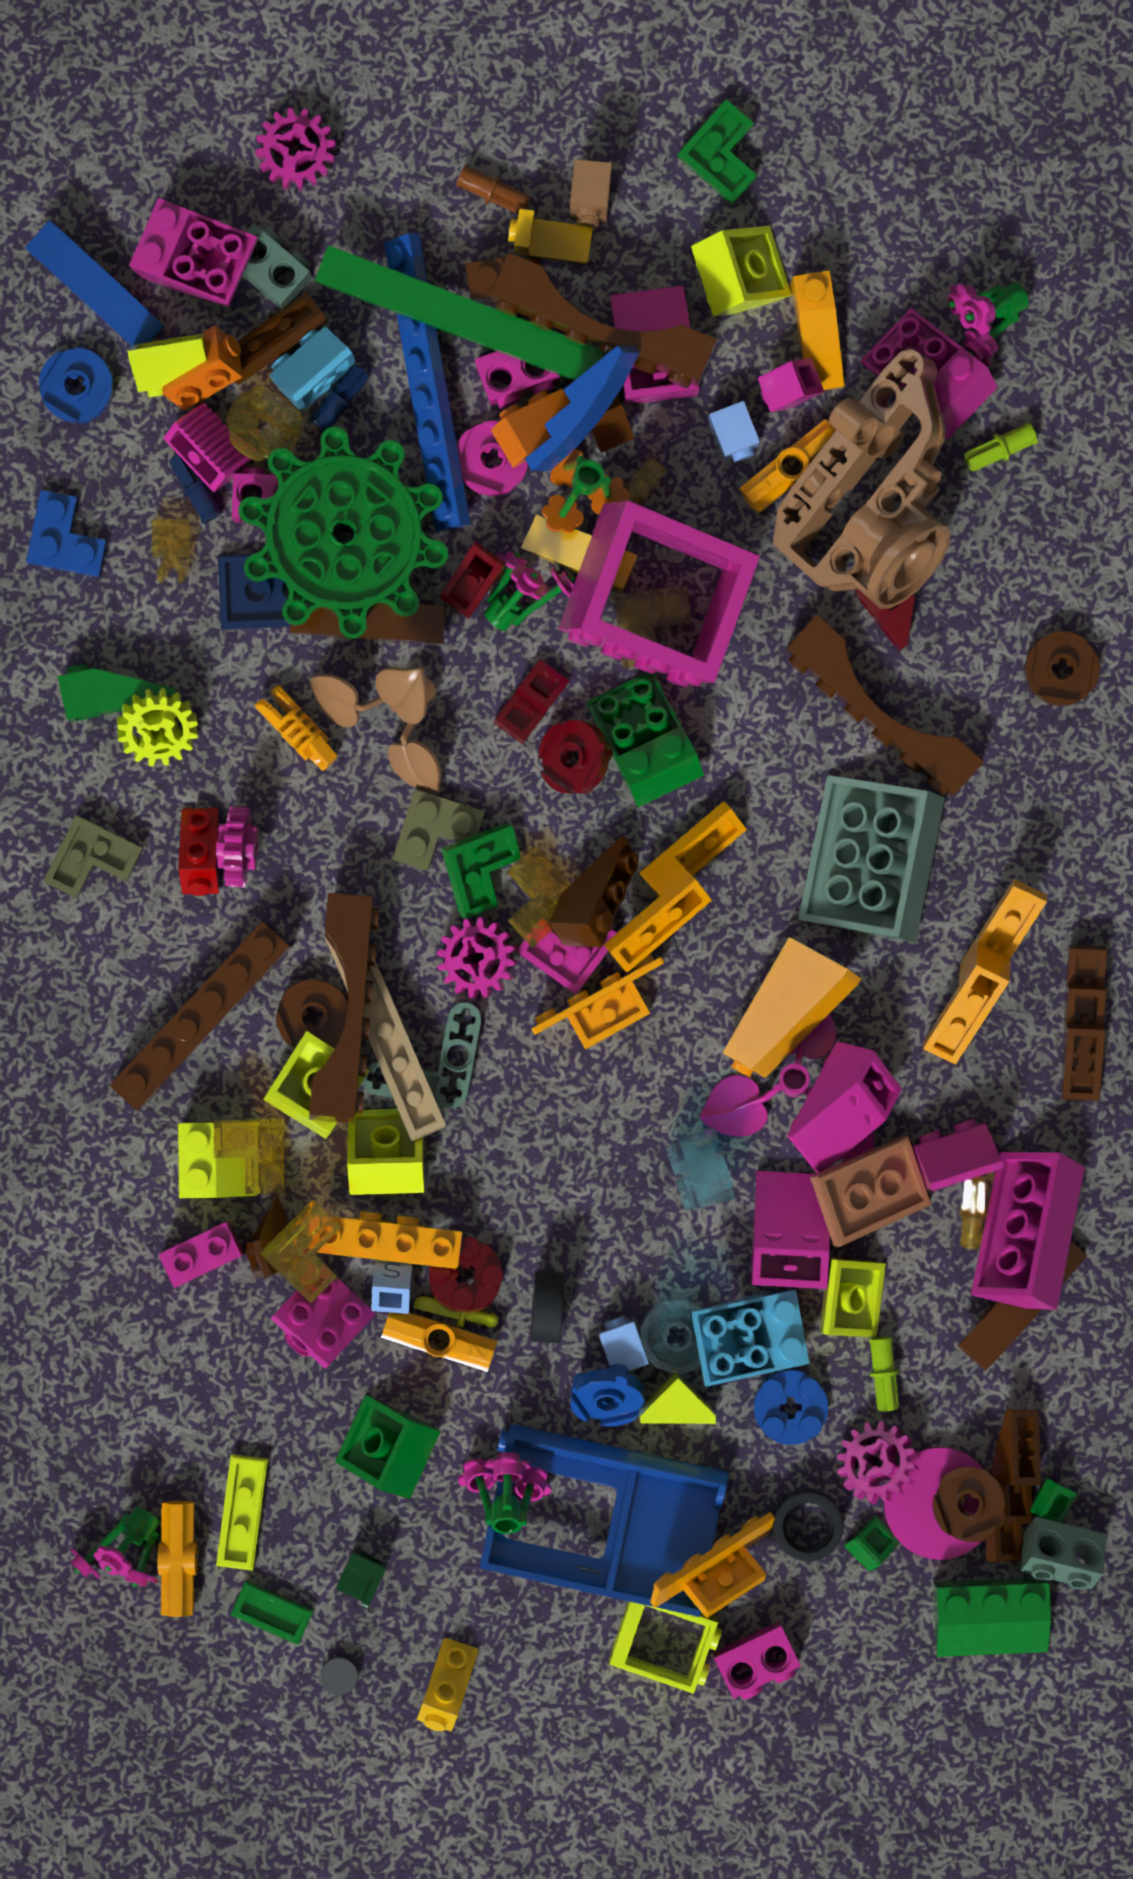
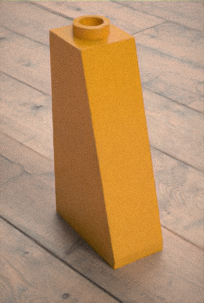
[723,937,861,1078]

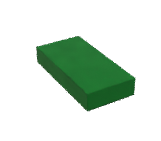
[231,1580,314,1645]

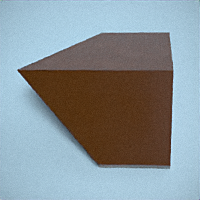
[243,1194,301,1279]

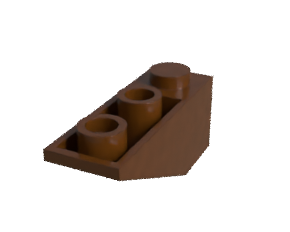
[549,837,639,947]

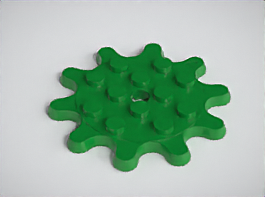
[238,426,448,639]

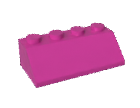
[971,1152,1085,1310]

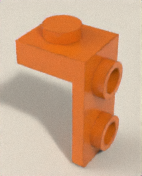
[162,325,242,410]

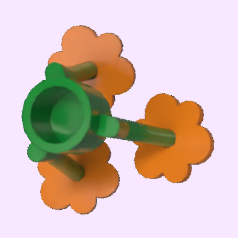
[542,449,630,534]

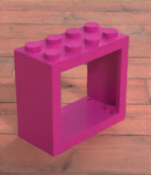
[558,500,760,687]

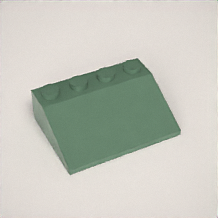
[798,775,945,943]

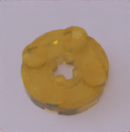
[226,386,302,461]

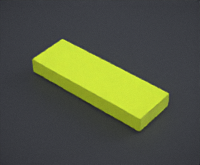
[216,1454,268,1571]

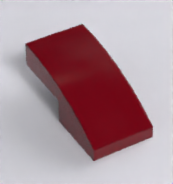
[493,659,570,745]

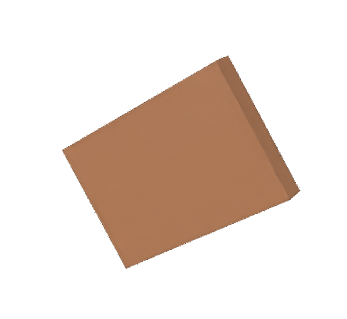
[810,1135,932,1247]

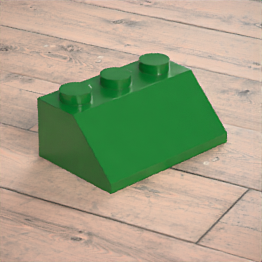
[933,1577,1051,1657]

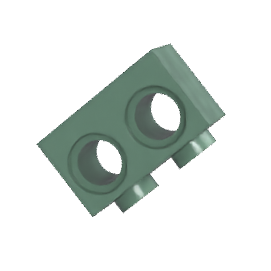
[242,223,312,310]
[1020,1517,1107,1590]

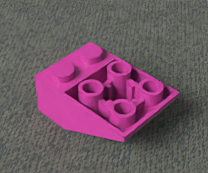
[129,198,258,306]
[610,286,700,406]
[860,308,998,441]
[787,1042,902,1173]
[750,1171,830,1289]

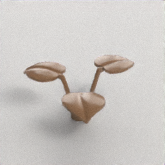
[310,667,441,794]

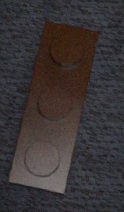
[235,292,328,385]

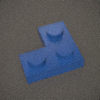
[26,490,107,578]

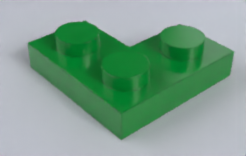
[677,99,757,206]
[441,823,521,919]

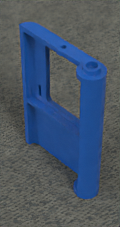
[479,1423,729,1617]

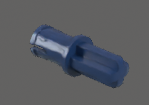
[309,365,369,431]
[169,454,223,524]

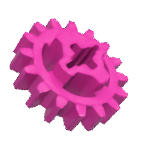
[255,108,336,191]
[216,806,259,887]
[436,918,519,998]
[837,1421,919,1505]

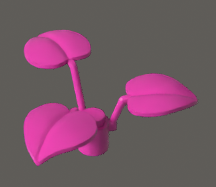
[700,1014,874,1160]

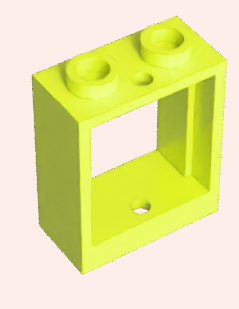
[609,1601,722,1694]

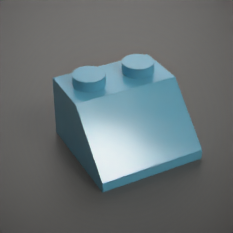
[269,326,356,413]

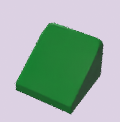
[844,1514,900,1572]

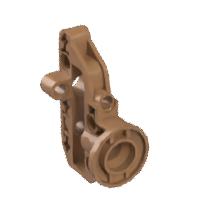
[773,349,950,609]

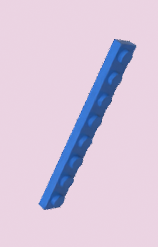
[384,233,471,533]

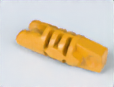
[255,684,338,771]

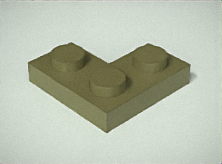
[392,789,485,871]
[43,815,144,898]

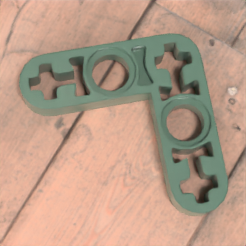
[362,1003,481,1108]

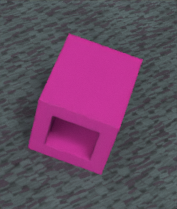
[758,358,824,412]

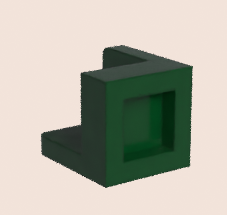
[336,1548,388,1609]

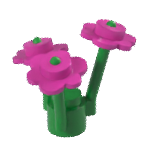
[484,551,575,632]
[70,1506,160,1587]

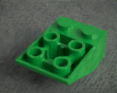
[586,672,704,807]

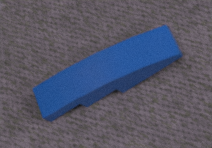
[25,220,164,346]
[525,345,640,471]

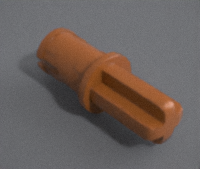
[456,164,530,215]

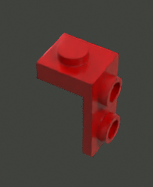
[178,808,220,896]

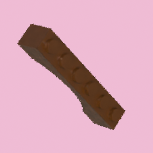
[491,253,717,388]
[785,614,984,797]
[309,893,379,1124]
[109,921,292,1111]

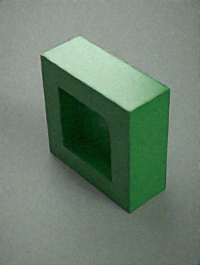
[1030,1478,1077,1523]

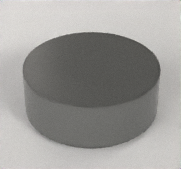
[321,1656,358,1695]

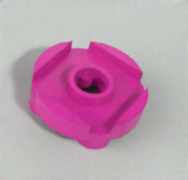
[457,421,528,496]

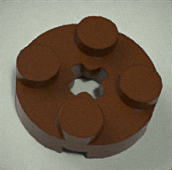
[1024,631,1100,707]
[276,980,348,1048]
[932,1467,1009,1542]

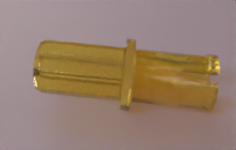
[624,457,666,505]
[958,1176,988,1249]

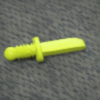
[413,1296,499,1328]

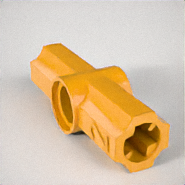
[738,419,836,514]
[381,1312,498,1372]
[157,1501,198,1617]

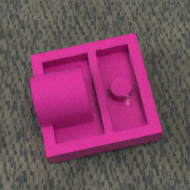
[270,1263,376,1369]

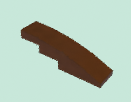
[289,603,446,644]
[1062,945,1107,1101]
[957,1241,1087,1371]
[986,1409,1041,1562]

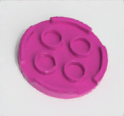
[884,1447,983,1560]

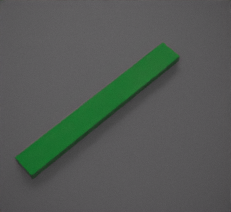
[315,245,605,381]

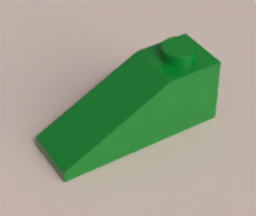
[57,664,178,723]

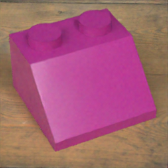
[912,1119,1004,1191]

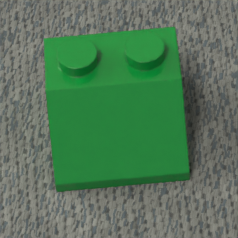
[335,1394,441,1499]

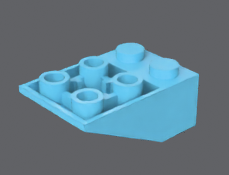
[691,1290,810,1386]

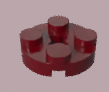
[539,720,613,794]
[429,1237,503,1313]

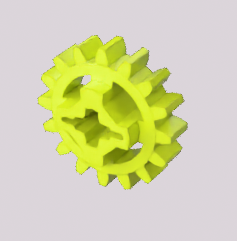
[117,688,198,766]

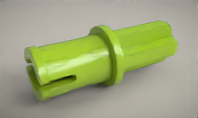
[964,422,1038,472]
[869,1336,899,1412]

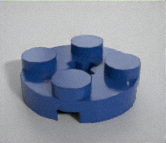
[39,348,114,424]
[570,1364,645,1427]
[753,1369,828,1445]

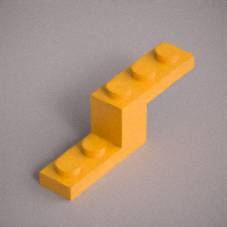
[603,801,747,973]
[923,879,1047,1065]

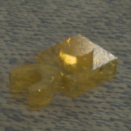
[152,519,190,584]

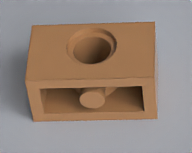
[570,159,612,227]

